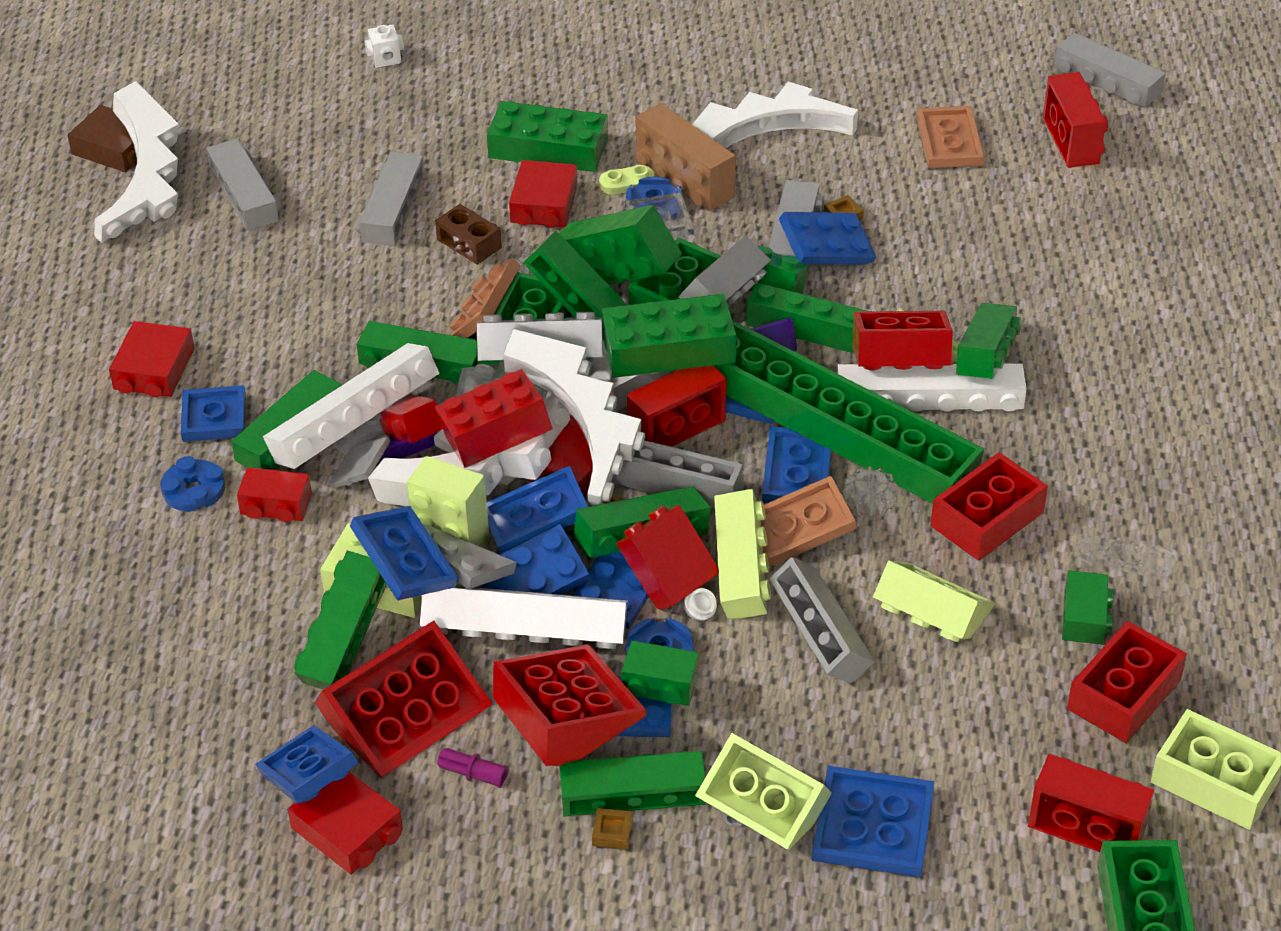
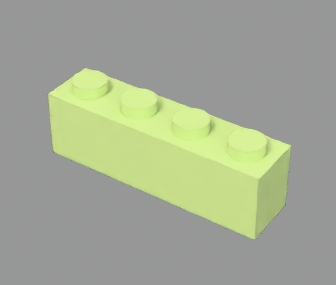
[714,489,771,619]

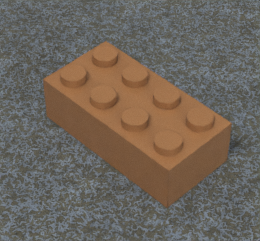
[635,103,736,211]

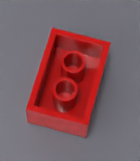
[1043,72,1108,168]
[853,310,953,370]
[627,365,726,447]
[435,369,553,468]
[930,452,1048,561]
[1067,621,1187,744]
[1028,753,1155,852]

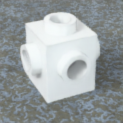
[364,25,404,68]

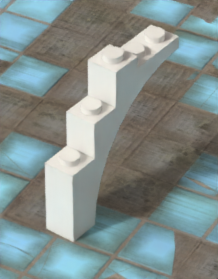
[94,81,179,243]
[692,82,858,148]
[504,329,645,507]
[368,394,570,506]

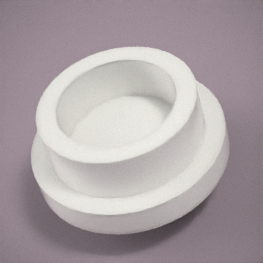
[684,588,717,621]

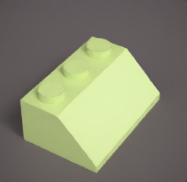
[873,560,996,642]
[695,733,832,850]

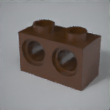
[435,204,502,265]

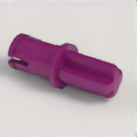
[437,748,509,788]

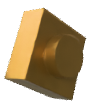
[824,195,864,221]
[592,808,633,850]

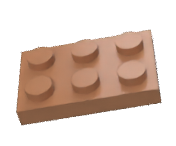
[916,106,984,168]
[449,258,521,338]
[761,476,858,567]

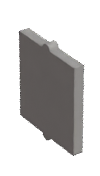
[328,436,391,488]

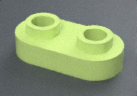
[599,165,654,195]

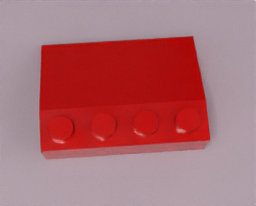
[314,620,493,778]
[493,645,646,766]

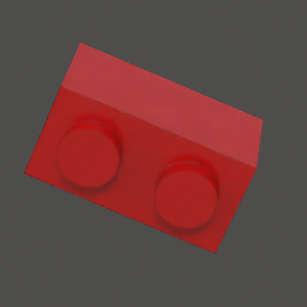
[379,394,443,444]
[237,467,312,522]

